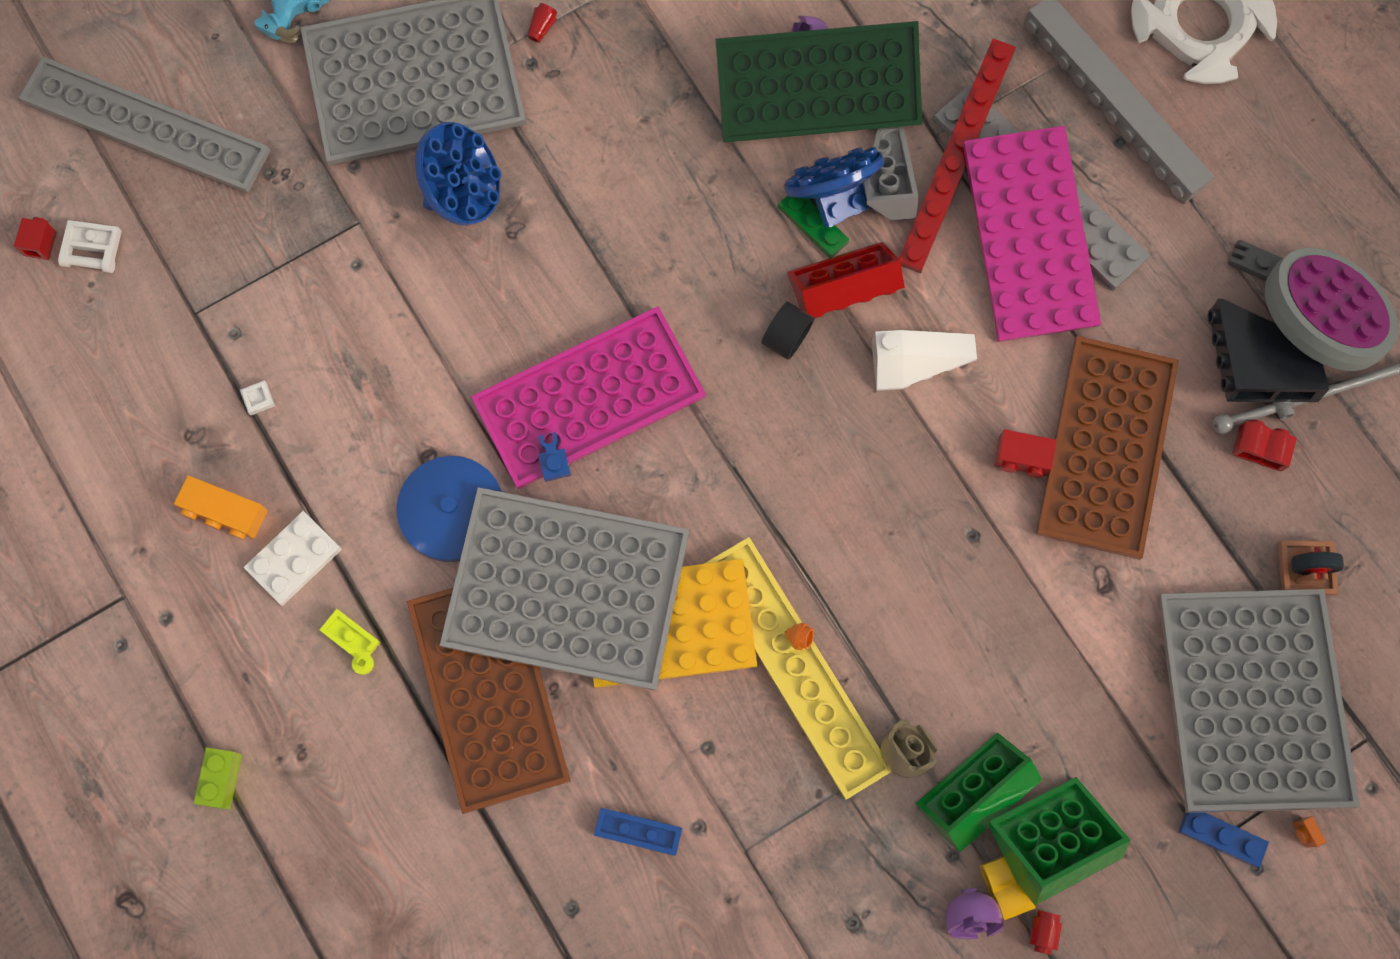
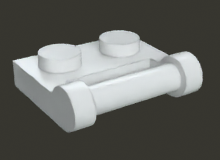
[58,220,122,273]

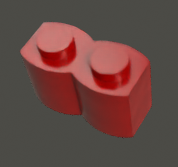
[1232,419,1297,471]

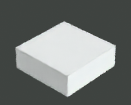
[240,380,275,416]

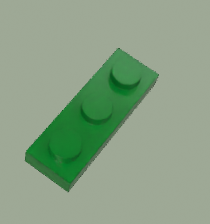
[778,196,850,258]

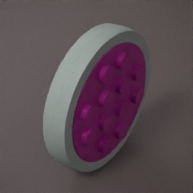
[1265,248,1398,371]

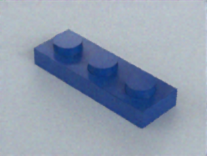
[594,808,682,856]
[1178,812,1269,868]

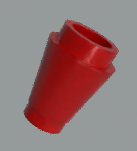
[527,3,557,43]

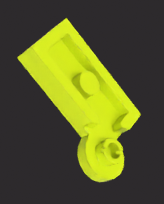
[320,609,381,675]

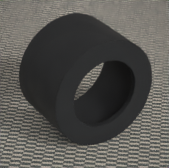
[761,301,815,360]

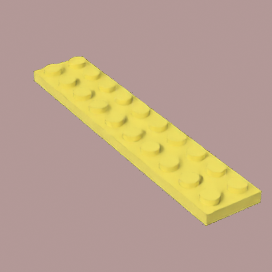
[704,537,892,800]

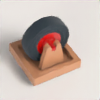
[1277,540,1344,596]

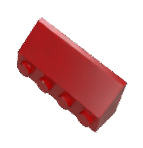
[787,242,905,318]

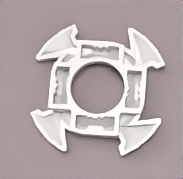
[1131,0,1277,84]

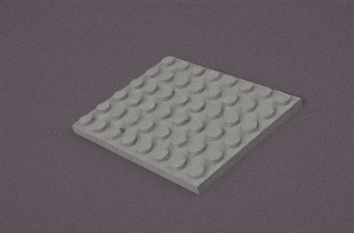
[300,0,527,165]
[439,487,690,691]
[1158,589,1360,813]

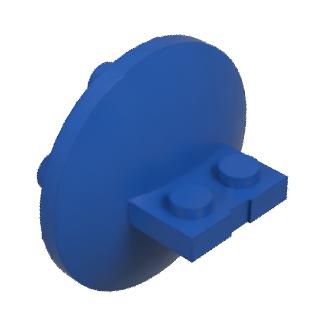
[415,122,501,226]
[784,147,885,227]

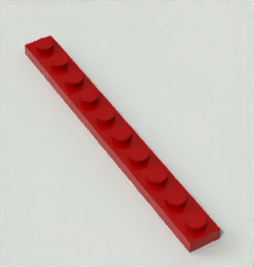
[899,38,1016,273]

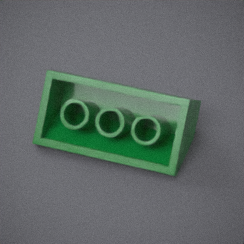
[916,732,1043,852]

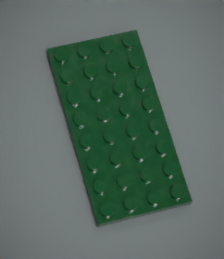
[715,21,923,143]

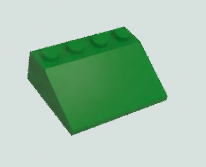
[988,777,1131,906]

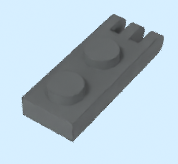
[1228,240,1283,281]

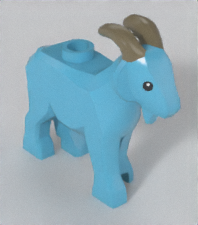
[254,0,330,44]

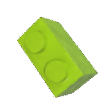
[194,747,242,810]

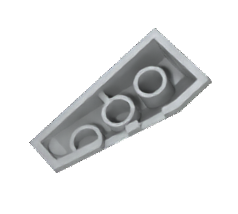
[863,126,919,220]

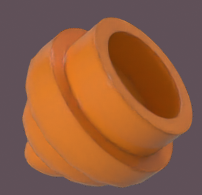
[785,623,814,650]

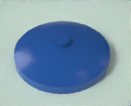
[397,456,502,562]

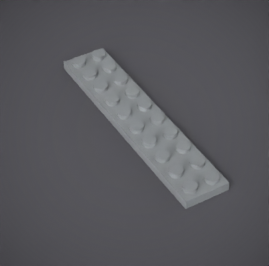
[18,56,271,193]
[933,85,1150,291]

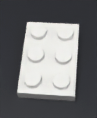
[244,511,342,606]

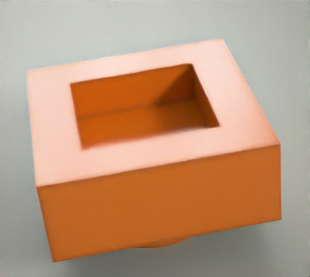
[1293,816,1327,848]

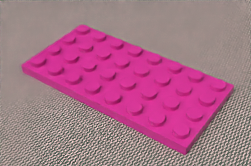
[963,126,1101,342]
[471,306,706,490]

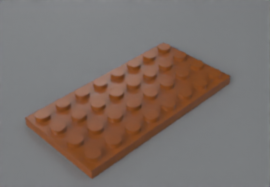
[1036,336,1179,560]
[407,587,571,814]

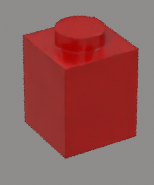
[14,217,57,260]

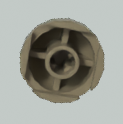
[881,720,937,778]

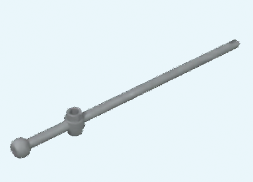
[1212,363,1400,434]

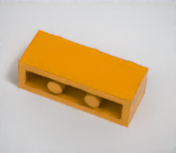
[174,475,268,540]

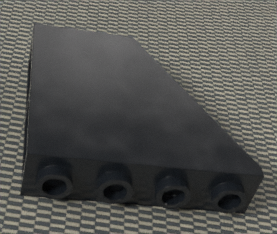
[1207,299,1329,402]

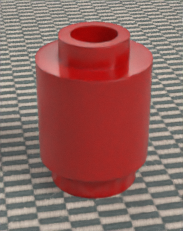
[1029,910,1062,955]

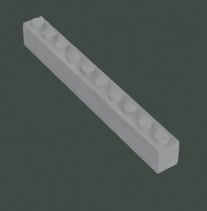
[1024,0,1214,204]

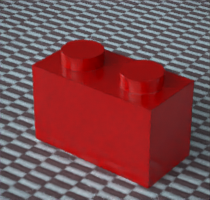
[994,429,1056,478]

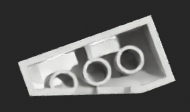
[872,330,977,391]

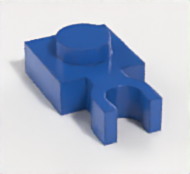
[538,432,571,482]

